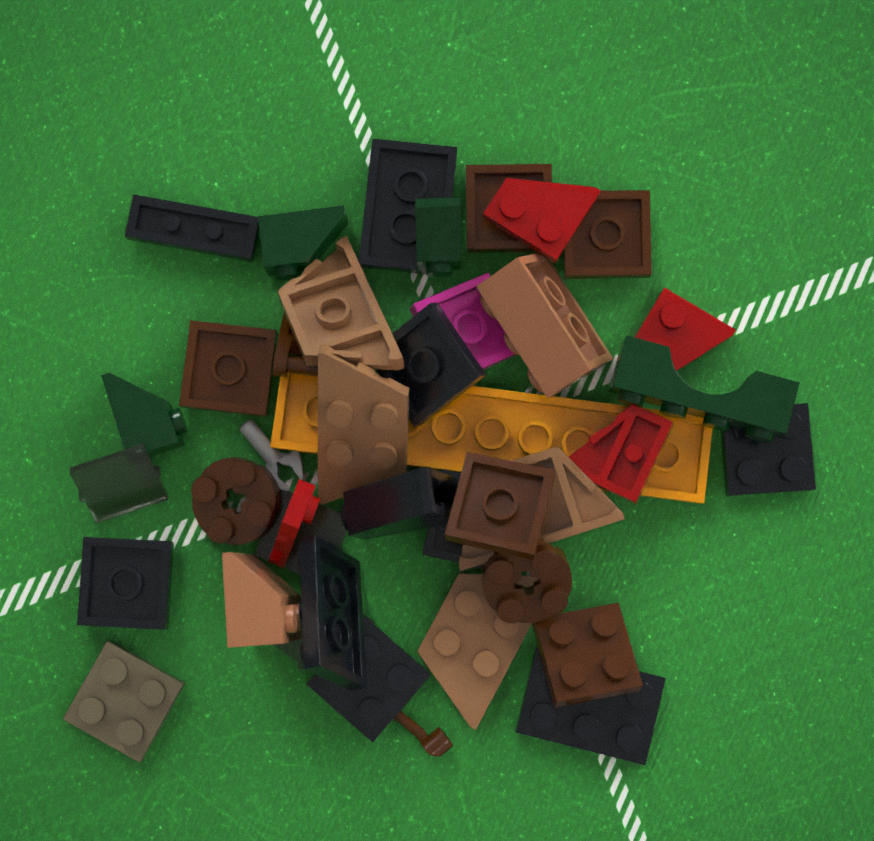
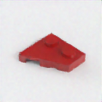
[482,178,601,263]
[569,404,673,504]

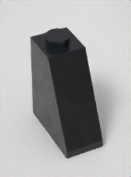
[341,467,458,540]

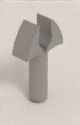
[240,420,304,492]

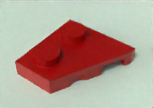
[635,287,736,371]
[268,479,321,568]

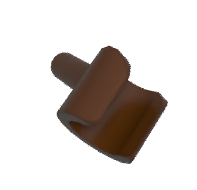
[394,710,453,757]

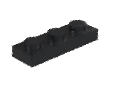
[125,194,259,262]

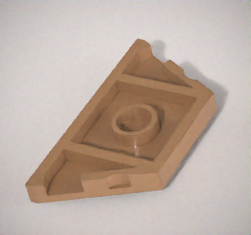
[278,237,404,370]
[318,345,409,504]
[459,446,625,571]
[417,573,539,730]

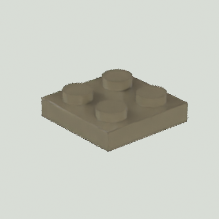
[63,640,186,762]

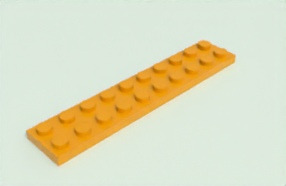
[270,373,713,504]

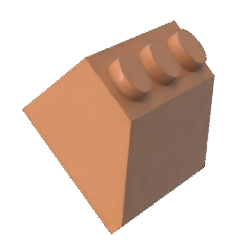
[476,253,613,398]
[222,552,303,648]

